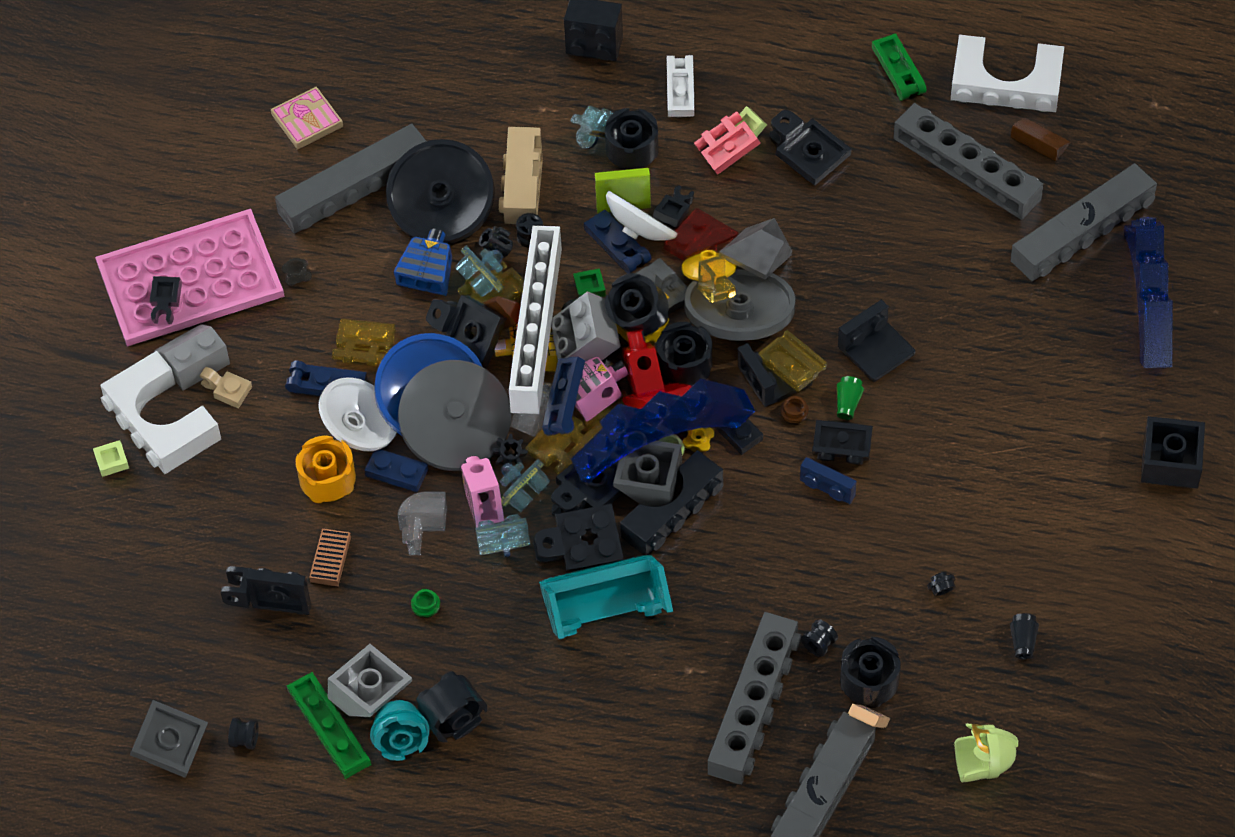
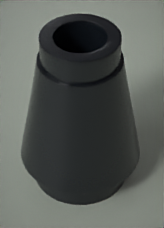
[1010,613,1039,659]

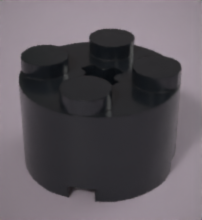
[605,108,659,170]
[605,273,669,336]
[656,322,712,386]
[840,637,901,708]
[416,671,487,742]

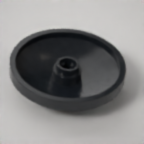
[386,139,495,244]

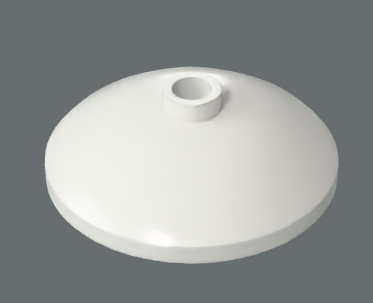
[606,191,678,241]
[319,378,397,451]

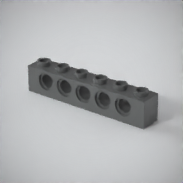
[894,103,1043,220]
[708,612,802,785]

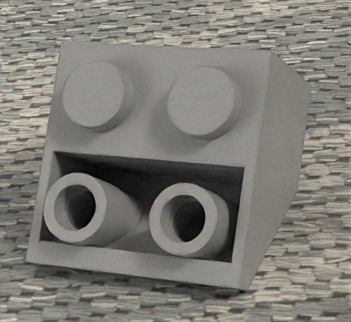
[551,291,621,362]

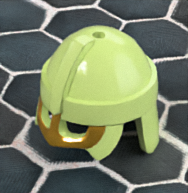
[955,723,1018,782]

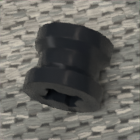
[516,213,543,247]
[801,619,838,657]
[228,717,259,750]

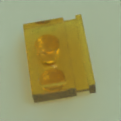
[759,330,827,392]

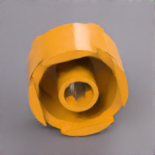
[296,436,356,503]

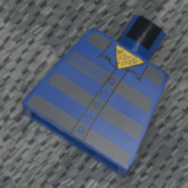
[394,229,452,296]

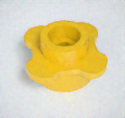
[683,424,714,452]

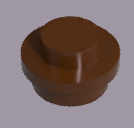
[781,396,809,423]

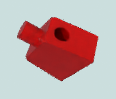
[622,329,665,398]

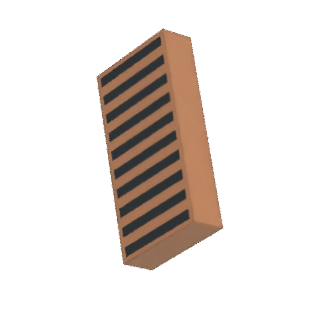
[309,529,351,586]

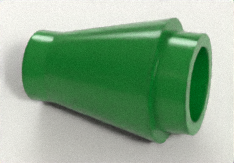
[837,376,864,420]

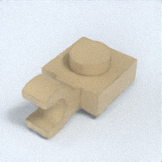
[200,367,252,409]

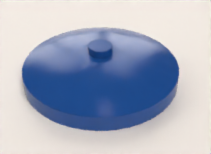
[374,333,482,436]

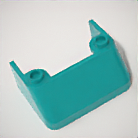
[539,555,673,639]

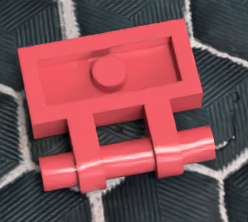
[694,111,761,175]

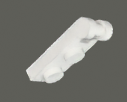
[667,55,694,117]

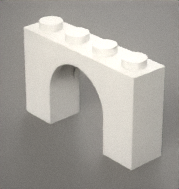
[951,35,1064,112]
[100,351,221,474]

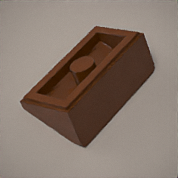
[1011,118,1070,161]
[482,296,521,330]

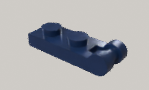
[584,210,652,274]
[542,356,585,436]
[285,361,368,396]

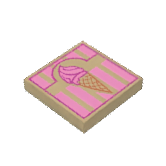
[271,86,343,150]

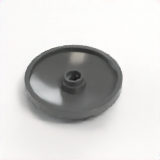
[685,266,795,341]
[398,360,511,471]

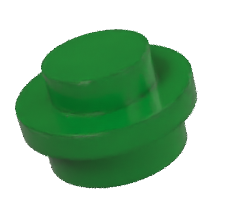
[411,589,440,617]

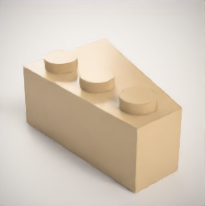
[499,127,543,224]

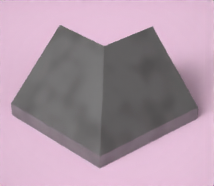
[718,218,792,279]

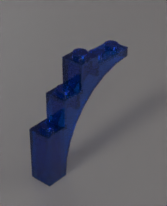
[1124,217,1173,368]
[571,379,755,483]

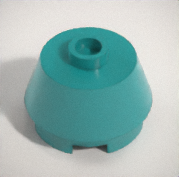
[370,700,430,761]

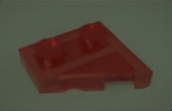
[664,208,738,261]

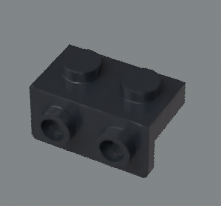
[812,420,873,464]

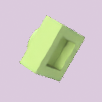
[735,106,767,137]
[93,440,129,477]

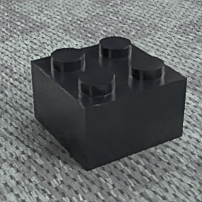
[564,0,623,61]
[1141,416,1205,489]

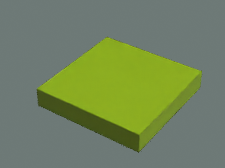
[595,168,651,213]

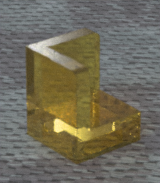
[698,255,736,303]

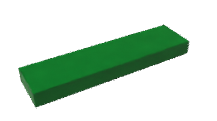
[287,672,371,779]

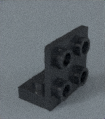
[838,299,915,382]
[738,342,813,407]

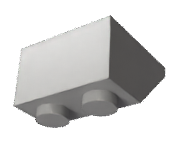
[154,324,230,391]
[328,644,412,717]

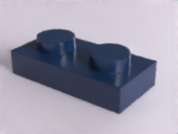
[364,449,428,492]
[800,457,857,504]

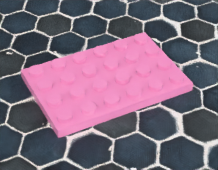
[95,209,285,347]

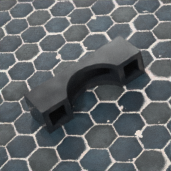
[620,450,723,555]

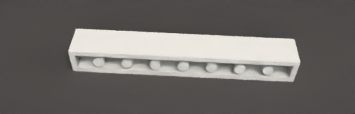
[509,226,562,414]

